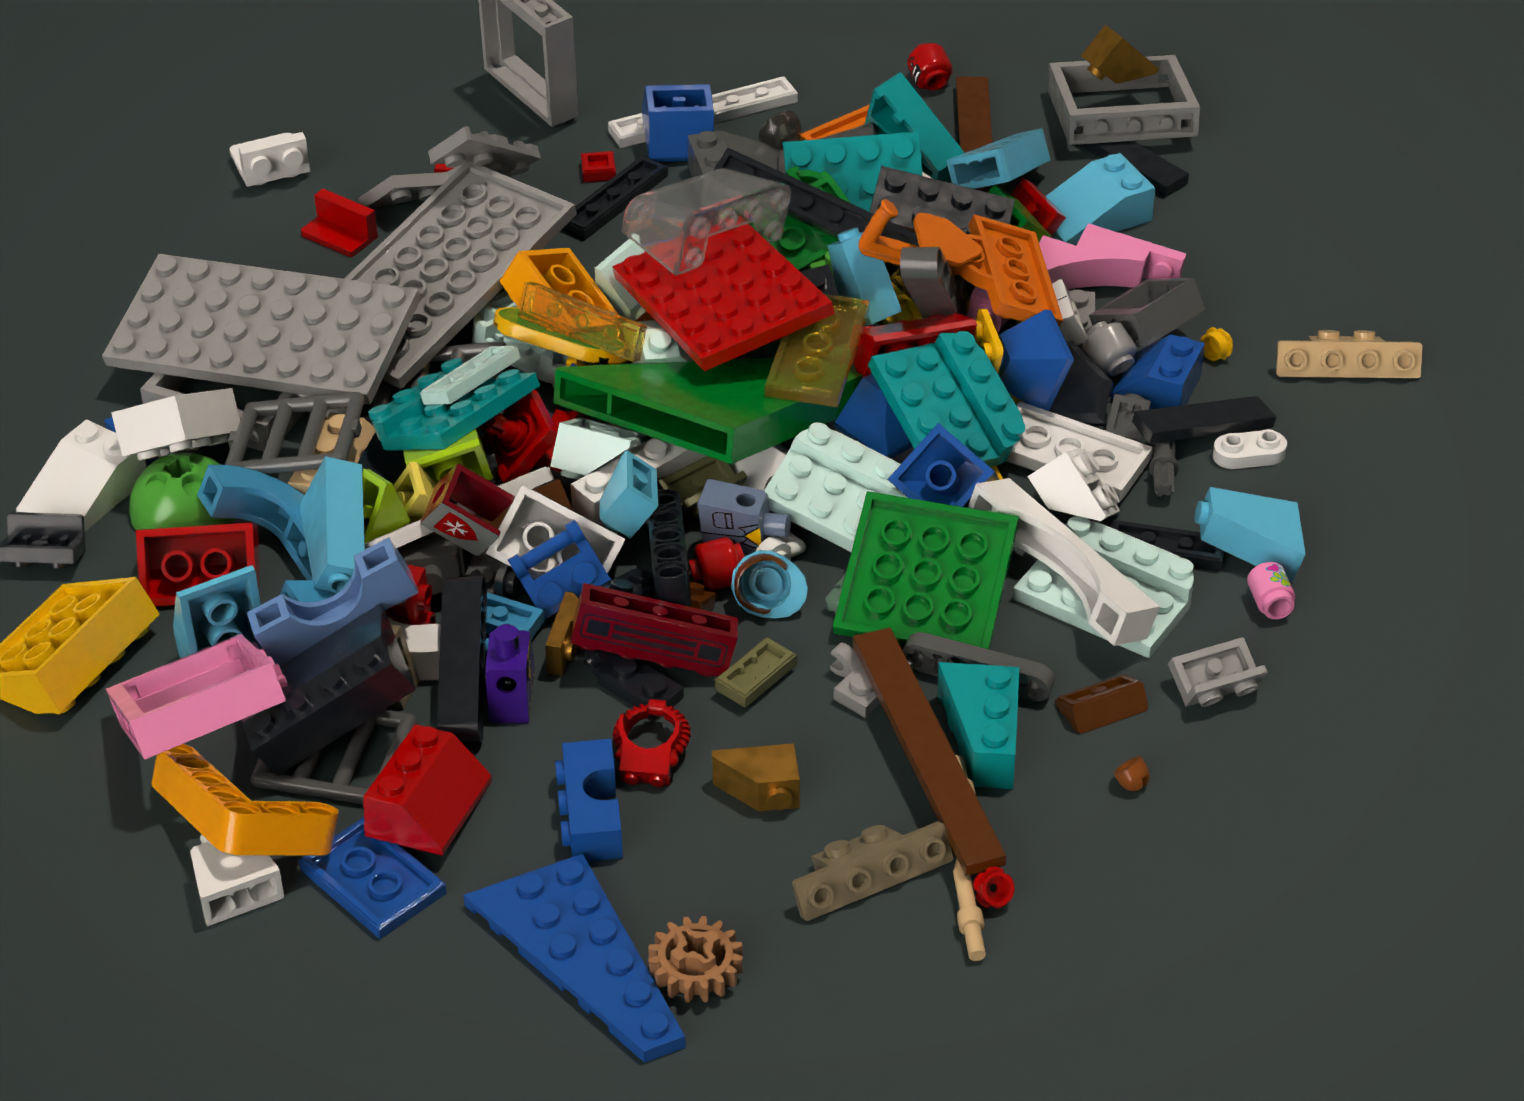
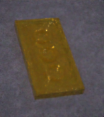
[765,294,869,408]

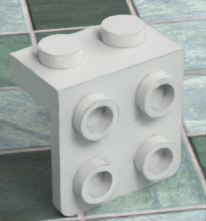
[230,132,310,187]

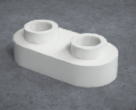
[1213,429,1287,469]

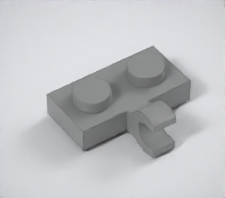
[830,643,913,718]

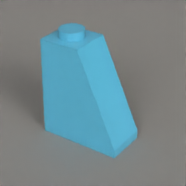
[828,227,902,326]
[1194,487,1306,582]

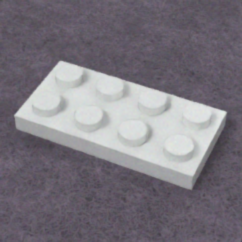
[1007,401,1153,501]

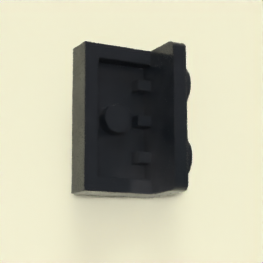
[0,512,86,568]

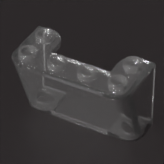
[621,168,791,276]

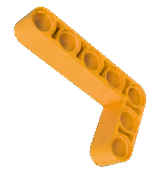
[151,744,339,855]

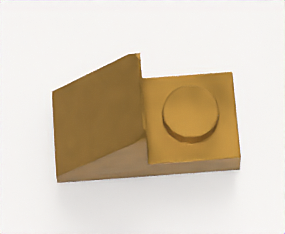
[545,592,583,676]

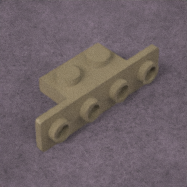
[792,821,953,921]

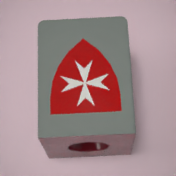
[420,463,515,556]

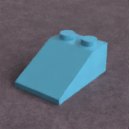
[1045,153,1155,245]
[173,565,268,658]

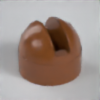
[1113,756,1150,791]

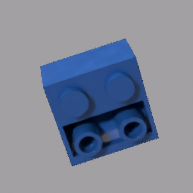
[642,84,714,162]

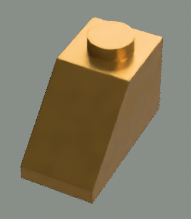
[1081,25,1159,84]
[712,743,800,811]

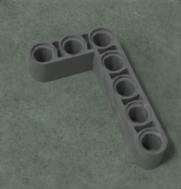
[900,229,969,318]

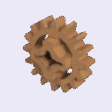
[648,916,743,1003]

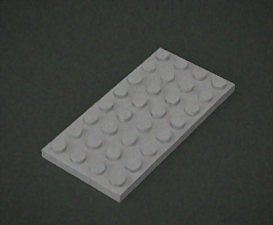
[344,162,577,389]
[102,254,421,404]

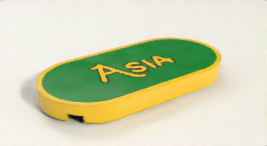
[493,307,630,365]

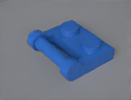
[508,519,611,620]

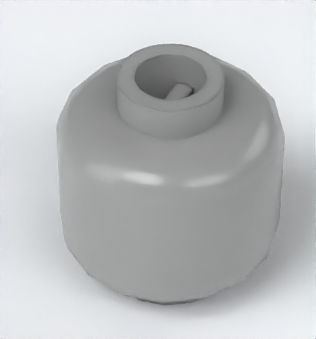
[1083,321,1137,376]

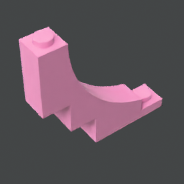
[967,223,1187,332]

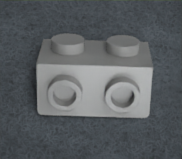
[1168,637,1268,707]

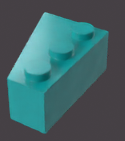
[864,72,965,183]
[937,662,1020,789]

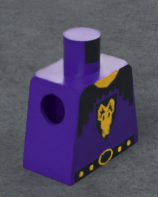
[485,624,535,723]

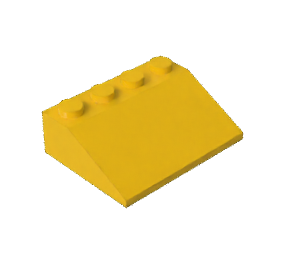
[0,577,160,714]

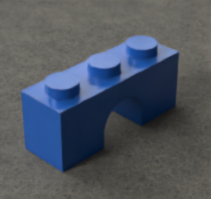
[555,739,623,862]

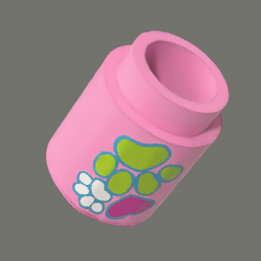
[1247,562,1296,619]

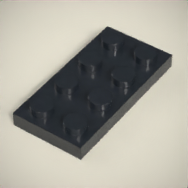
[870,166,1015,234]

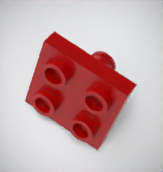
[480,390,558,483]

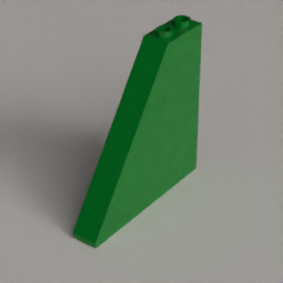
[553,356,863,464]

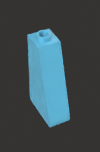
[946,128,1051,189]
[300,456,365,593]

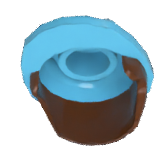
[731,550,808,619]

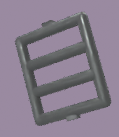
[225,392,365,474]
[250,709,417,805]

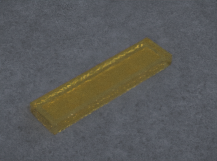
[518,281,647,362]

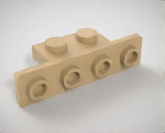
[1276,330,1422,378]

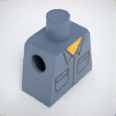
[697,479,791,556]

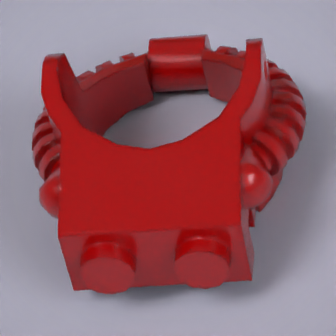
[612,699,691,787]

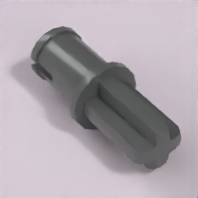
[1149,441,1179,497]

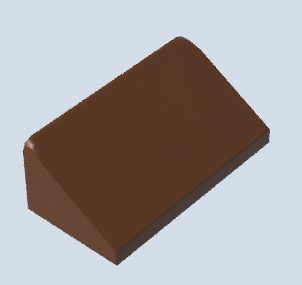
[1055,674,1148,733]

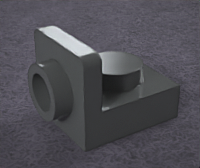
[1106,394,1151,443]

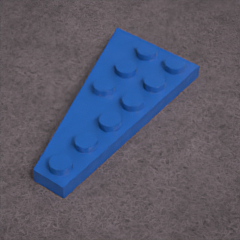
[463,853,686,1063]

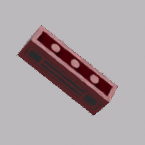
[570,583,738,677]

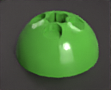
[129,452,236,530]

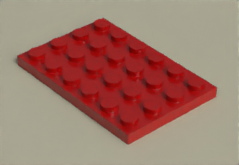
[612,213,835,371]

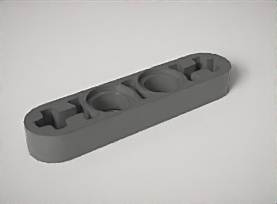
[902,632,1055,702]

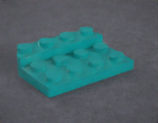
[783,132,923,212]
[868,331,1025,467]
[368,358,540,450]

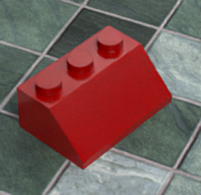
[849,313,977,378]
[136,523,260,606]
[363,724,492,856]

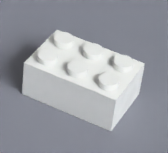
[111,388,240,461]

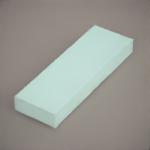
[420,346,521,405]

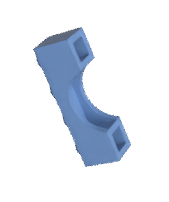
[247,537,419,666]

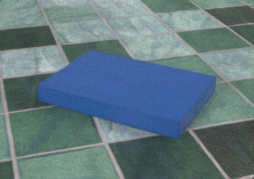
[299,817,447,939]

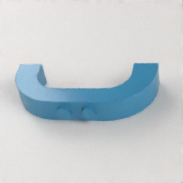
[197,465,337,602]

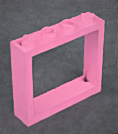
[106,634,288,760]

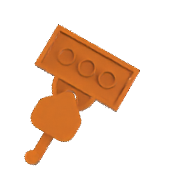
[858,199,1063,327]

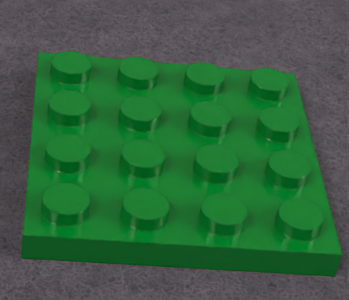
[833,491,1019,650]

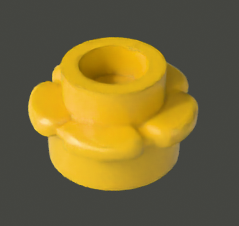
[1200,327,1233,361]

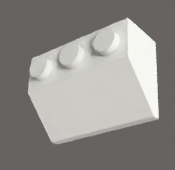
[486,484,625,579]

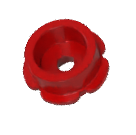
[973,866,1015,909]

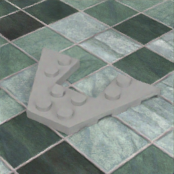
[358,126,541,209]

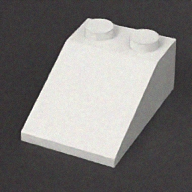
[16,419,146,531]

